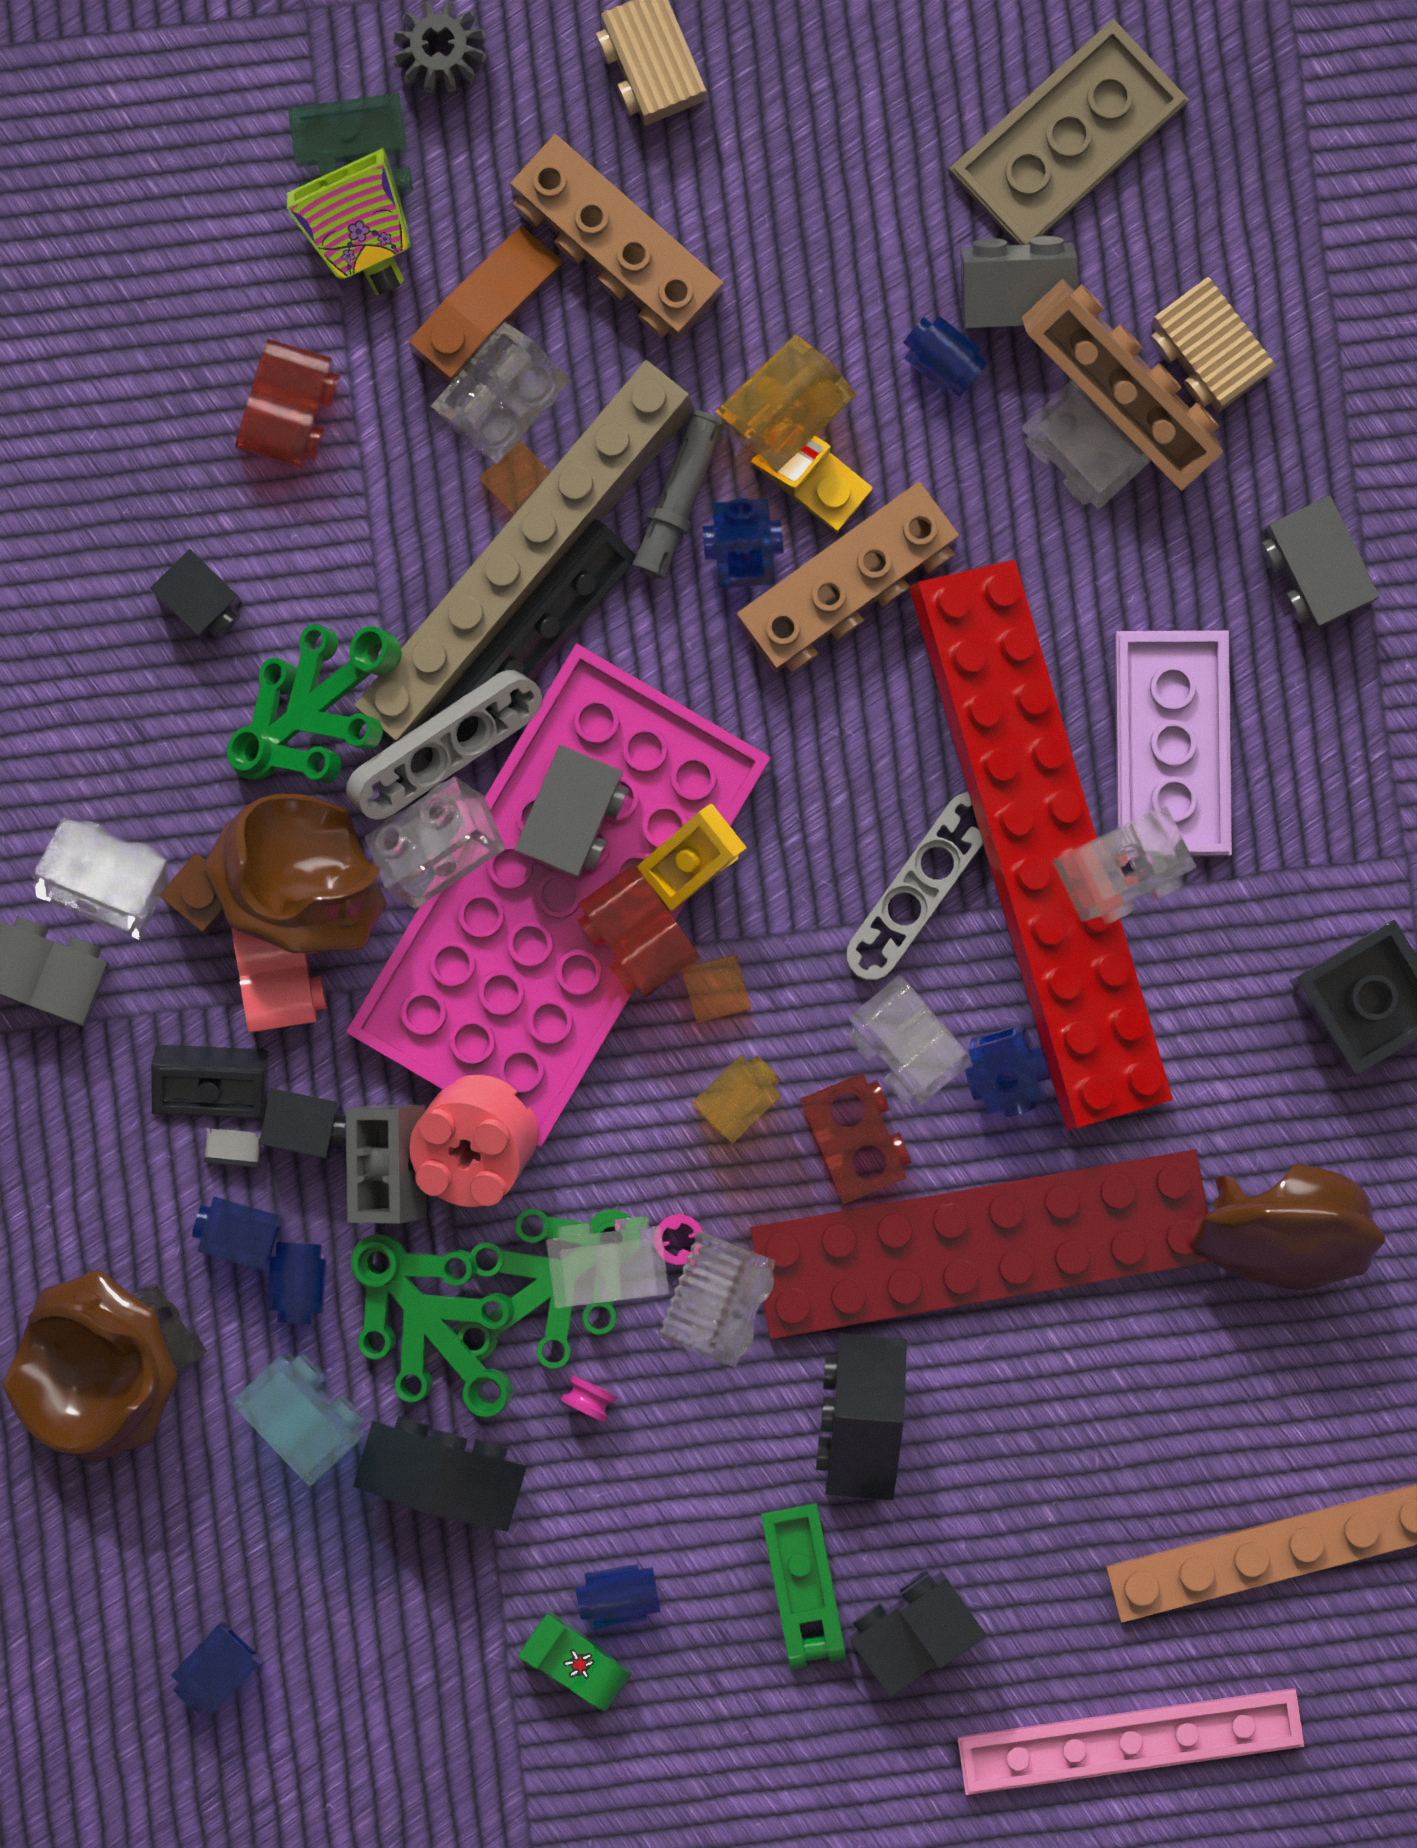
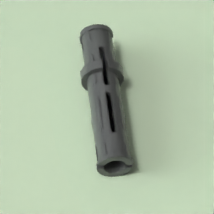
[632,410,726,580]

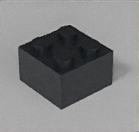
[1289,919,1417,1078]

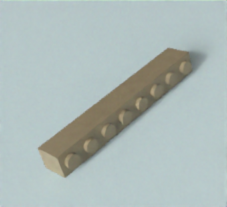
[354,360,695,742]

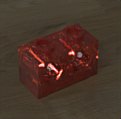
[799,1073,912,1204]

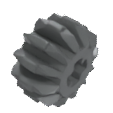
[392,0,487,97]

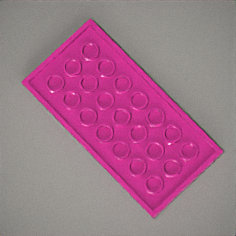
[346,643,771,1148]

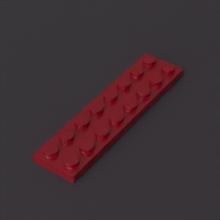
[750,1149,1211,1339]

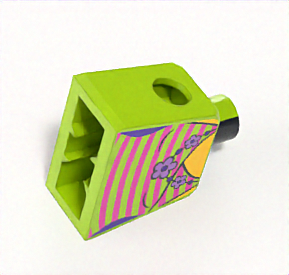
[287,148,411,295]

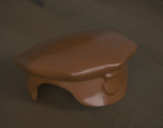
[203,794,387,953]
[1189,1164,1385,1290]
[3,1270,178,1462]

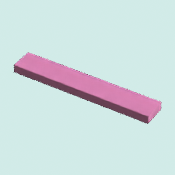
[957,1688,1304,1795]

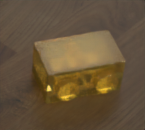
[715,334,857,473]
[692,1055,781,1146]

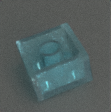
[230,1352,367,1487]

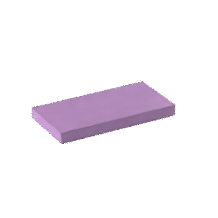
[1115,630,1232,857]

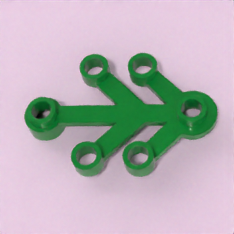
[227,624,402,784]
[453,1209,640,1369]
[351,1234,514,1417]

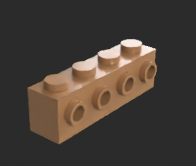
[510,134,723,342]
[1021,278,1223,491]
[736,481,960,674]

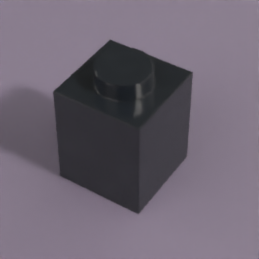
[150,549,243,642]
[259,1088,346,1159]

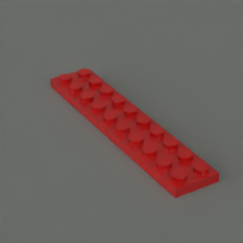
[909,560,1173,1131]

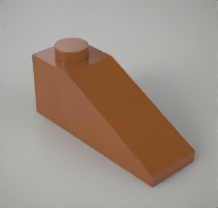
[408,225,564,389]

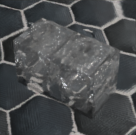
[431,322,571,464]

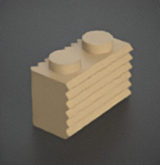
[595,0,707,126]
[1150,277,1276,413]

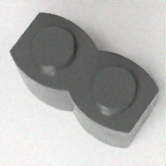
[0,916,110,1027]

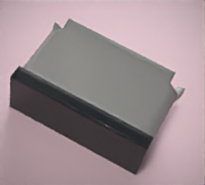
[204,1128,261,1168]

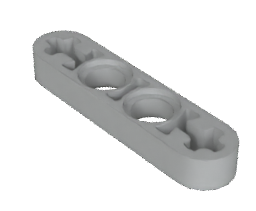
[346,670,542,820]
[846,792,983,981]

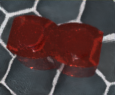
[235,339,341,470]
[576,864,701,998]

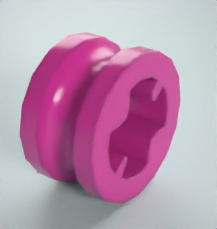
[654,1214,704,1265]
[560,1375,618,1422]

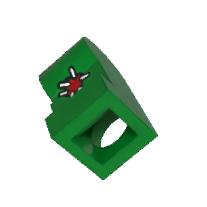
[518,1610,632,1711]

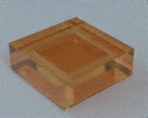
[478,439,550,516]
[682,954,751,1024]

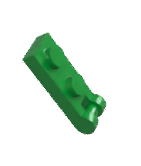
[761,1503,846,1671]

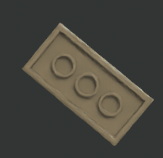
[948,19,1189,245]

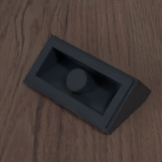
[151,1045,268,1119]

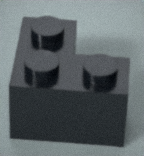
[816,1333,907,1500]
[353,1416,527,1532]
[849,1570,987,1698]

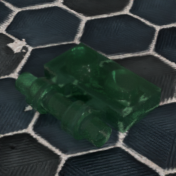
[288,93,413,192]

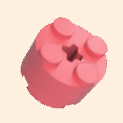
[409,1075,538,1207]

